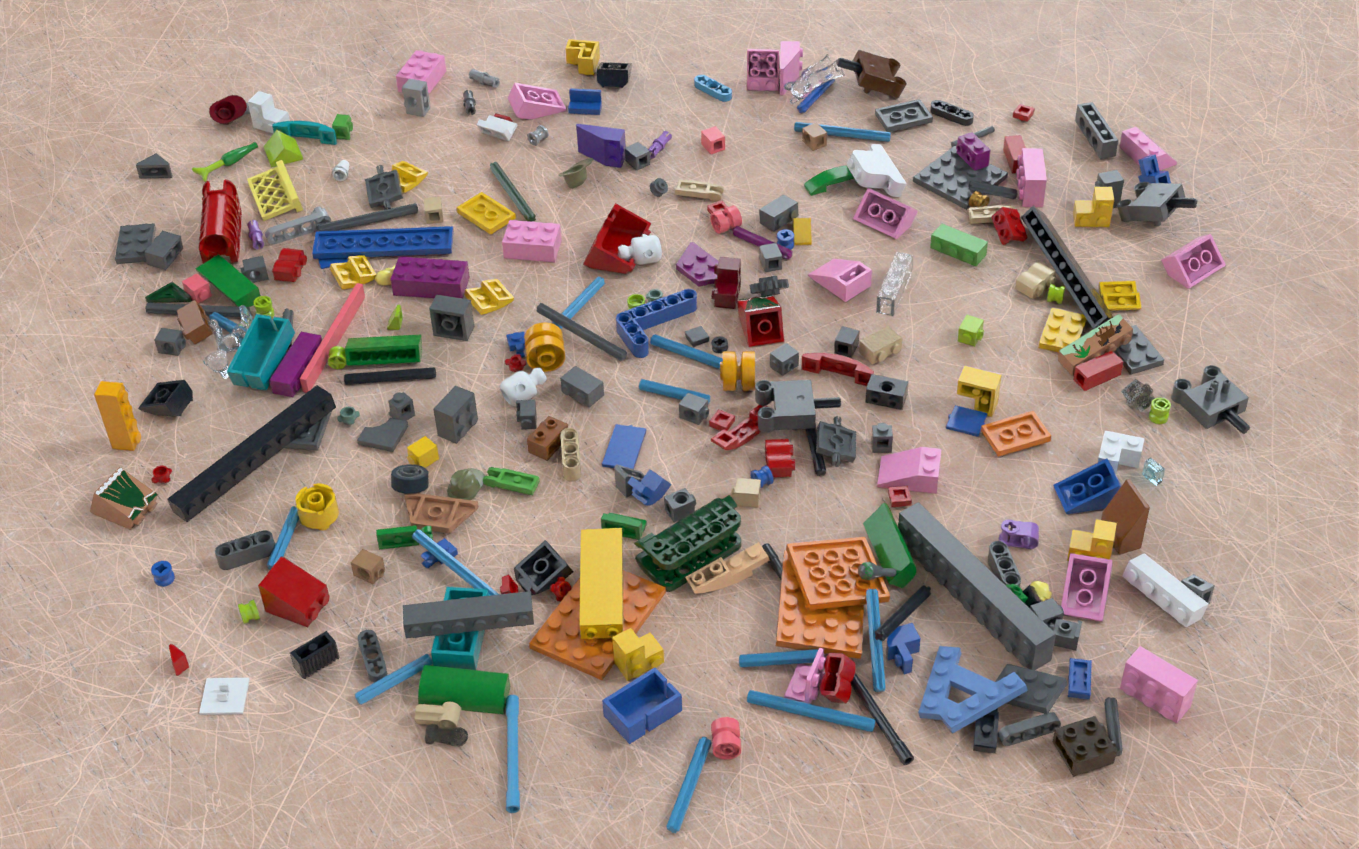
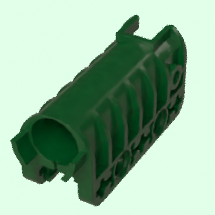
[634,495,741,592]

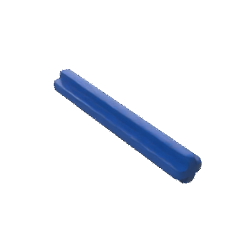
[797,75,835,113]

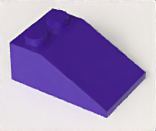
[576,124,626,168]

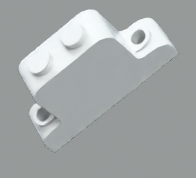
[847,144,907,197]

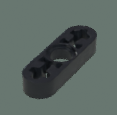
[930,100,974,126]

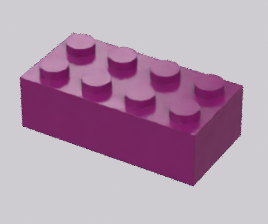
[390,257,470,299]

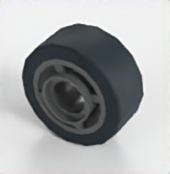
[391,464,429,494]

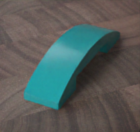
[272,121,337,145]

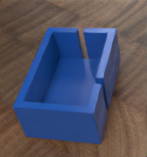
[602,667,682,744]

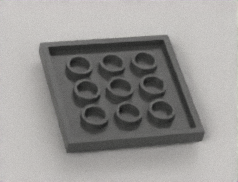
[913,146,1008,210]

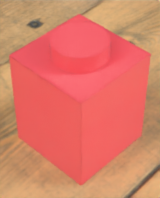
[701,126,725,154]
[182,273,212,303]

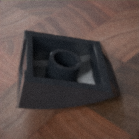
[597,62,632,88]
[138,380,193,417]
[514,540,574,596]

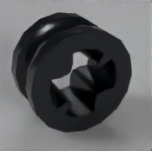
[711,336,728,354]

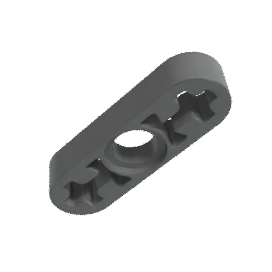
[358,630,388,683]
[998,712,1061,746]

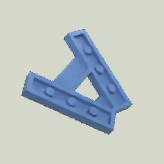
[918,646,1028,734]

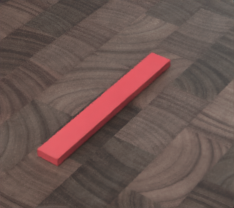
[300,283,365,393]

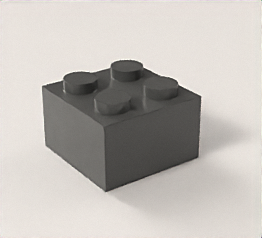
[429,295,475,341]
[433,385,478,444]

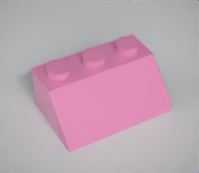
[1119,127,1177,170]
[853,188,918,239]
[1161,234,1226,288]

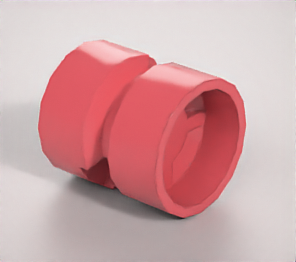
[710,205,742,234]
[711,717,741,760]

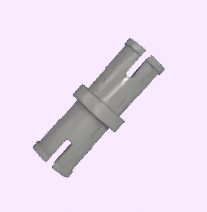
[469,69,500,88]

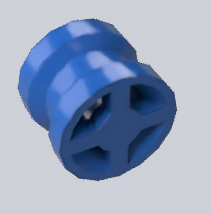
[777,229,794,250]
[750,465,774,488]
[151,561,175,587]

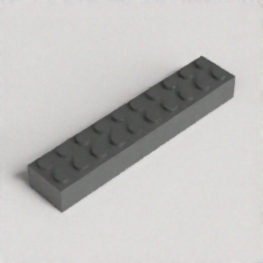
[898,502,1056,670]

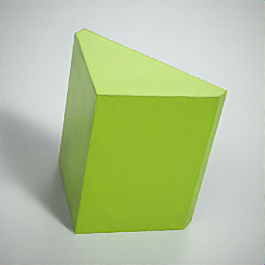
[264,130,303,168]

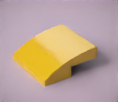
[392,161,428,193]
[330,255,376,290]
[464,279,514,315]
[1098,281,1141,311]

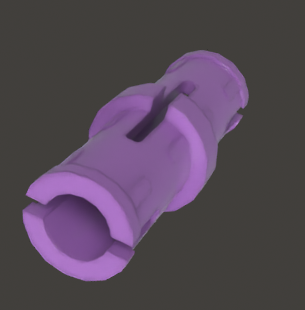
[648,131,672,159]
[247,220,264,250]

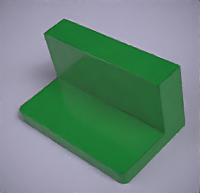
[601,513,647,540]

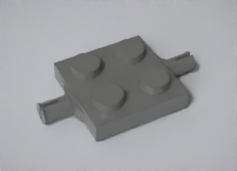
[365,165,403,210]
[816,416,856,467]

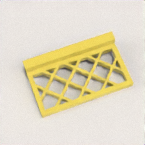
[247,160,303,221]

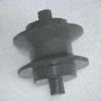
[650,178,668,197]

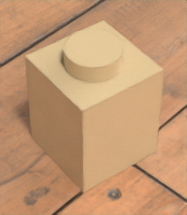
[424,196,444,224]
[731,478,761,508]

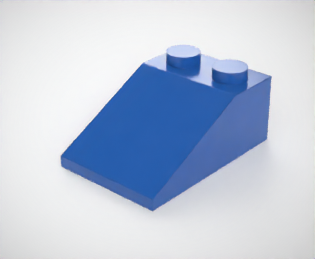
[1053,458,1122,514]

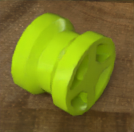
[1047,284,1065,304]
[328,346,346,369]
[238,600,260,624]

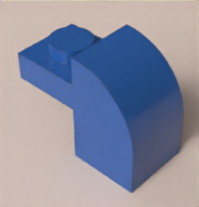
[1138,155,1171,183]
[628,469,672,506]
[886,623,921,674]

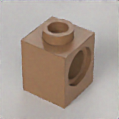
[802,123,827,151]
[351,549,385,584]

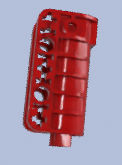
[199,179,242,264]

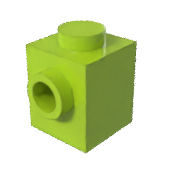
[957,315,984,347]

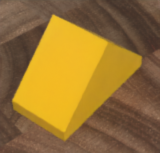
[792,218,812,245]

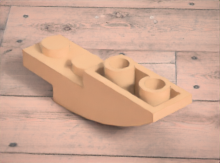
[685,542,770,594]

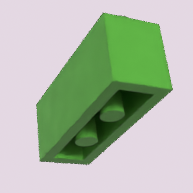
[930,224,988,266]

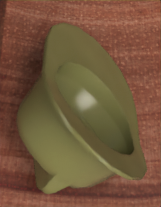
[558,158,593,189]
[447,468,485,500]

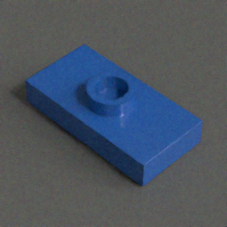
[1068,658,1092,700]

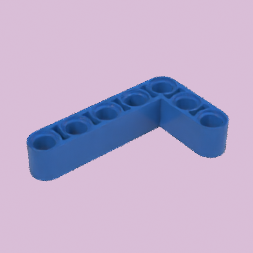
[616,289,697,358]

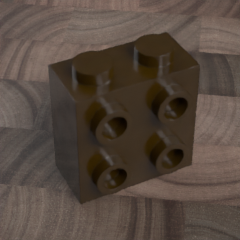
[1052,716,1117,777]

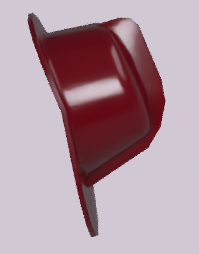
[209,95,247,125]

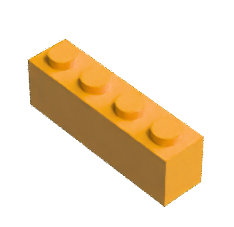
[94,381,141,451]

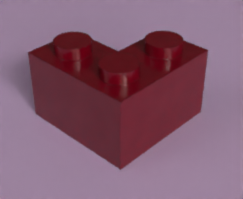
[711,257,741,309]

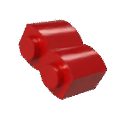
[272,248,307,282]
[765,439,795,477]
[820,653,856,704]

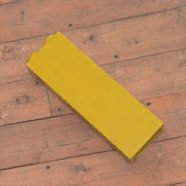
[580,528,623,639]

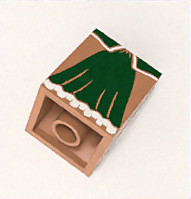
[90,467,158,530]

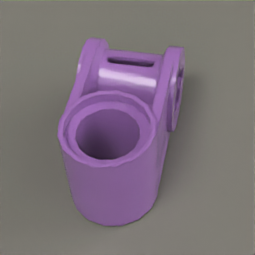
[999,520,1039,549]

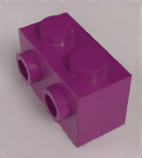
[956,132,991,171]

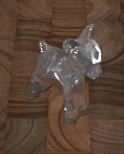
[784,54,845,104]
[203,305,253,379]

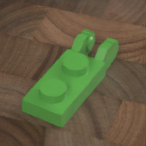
[482,467,540,496]

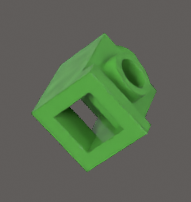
[332,114,353,140]

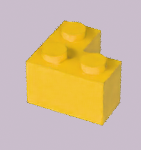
[565,39,600,75]
[1073,187,1114,227]
[957,366,1002,417]
[1067,519,1117,561]
[612,628,664,681]

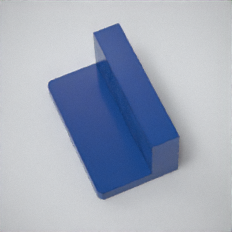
[568,88,602,115]

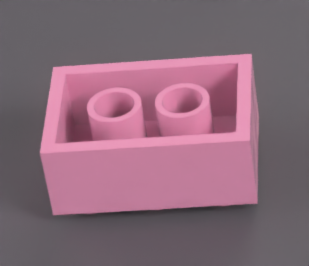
[396,50,446,94]
[1016,148,1047,207]
[502,220,562,262]
[1120,646,1198,723]

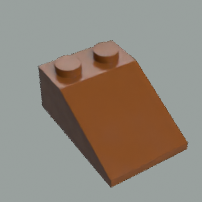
[1101,479,1150,555]

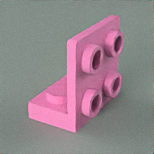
[784,648,826,704]

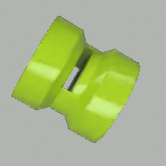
[627,294,645,310]
[254,296,275,318]
[1149,397,1171,424]

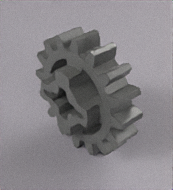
[749,276,789,296]

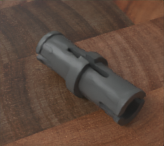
[463,90,476,115]

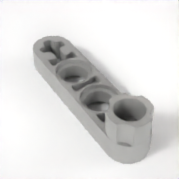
[265,206,331,244]

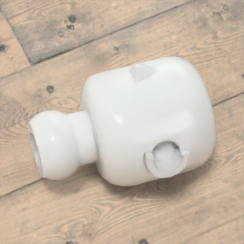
[618,234,662,265]
[500,368,547,407]

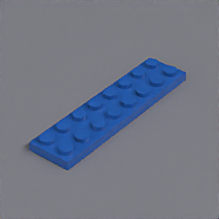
[312,226,454,259]

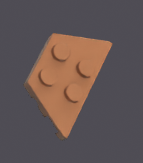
[404,493,479,534]

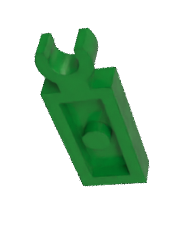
[376,525,433,550]

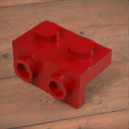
[991,207,1028,245]

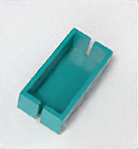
[226,314,295,390]

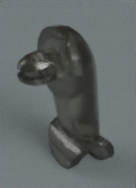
[425,724,468,747]

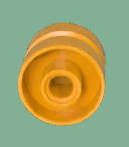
[524,322,565,372]
[720,351,755,391]

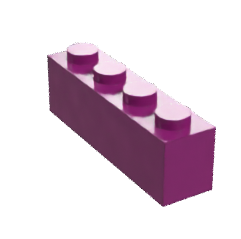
[270,331,322,398]

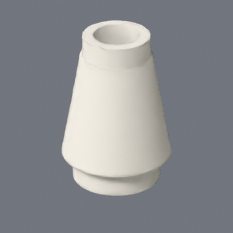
[332,160,349,181]

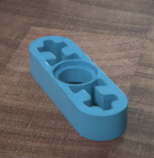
[694,75,732,102]

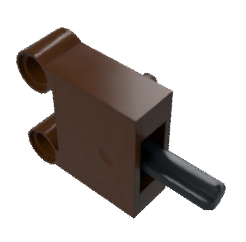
[836,50,907,98]

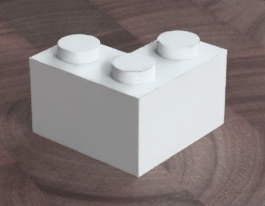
[248,91,290,134]
[1098,431,1144,473]

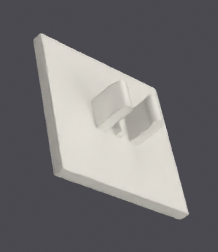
[199,678,250,715]

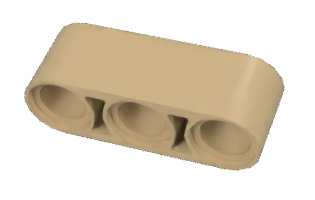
[561,428,581,481]

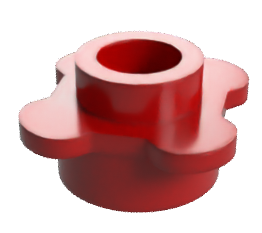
[505,354,527,372]
[151,465,173,484]
[550,577,571,602]

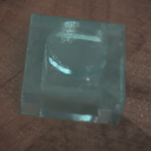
[1142,457,1165,486]

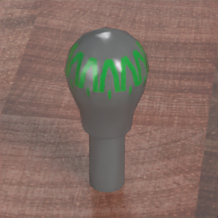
[858,562,896,580]

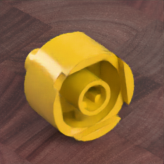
[295,483,339,531]

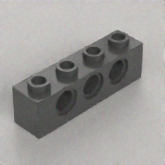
[1075,102,1118,159]

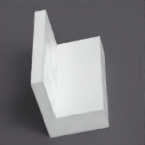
[477,115,517,141]

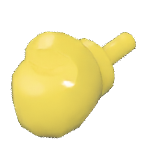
[375,265,395,286]
[1030,581,1052,602]

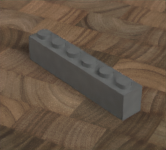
[403,591,534,639]

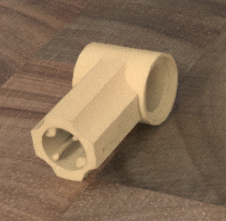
[415,702,461,731]

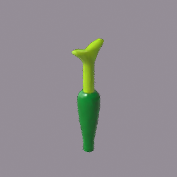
[192,142,258,182]

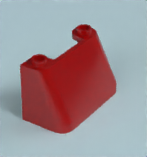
[583,203,651,274]

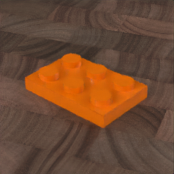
[981,411,1051,457]

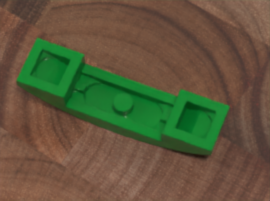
[804,165,857,196]

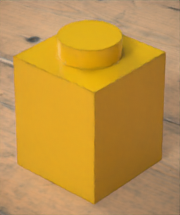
[407,436,439,468]

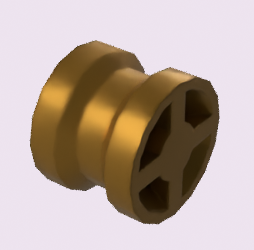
[969,191,990,207]

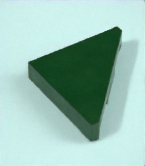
[145,281,192,303]

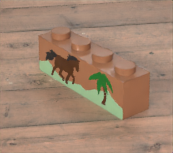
[1058,314,1133,376]

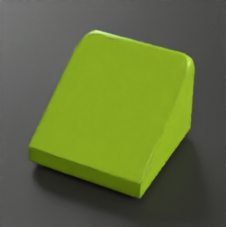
[387,305,403,330]

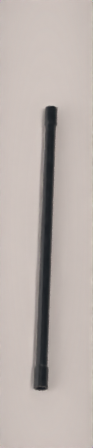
[762,543,914,765]

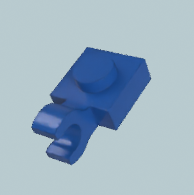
[506,331,525,358]
[421,538,458,568]

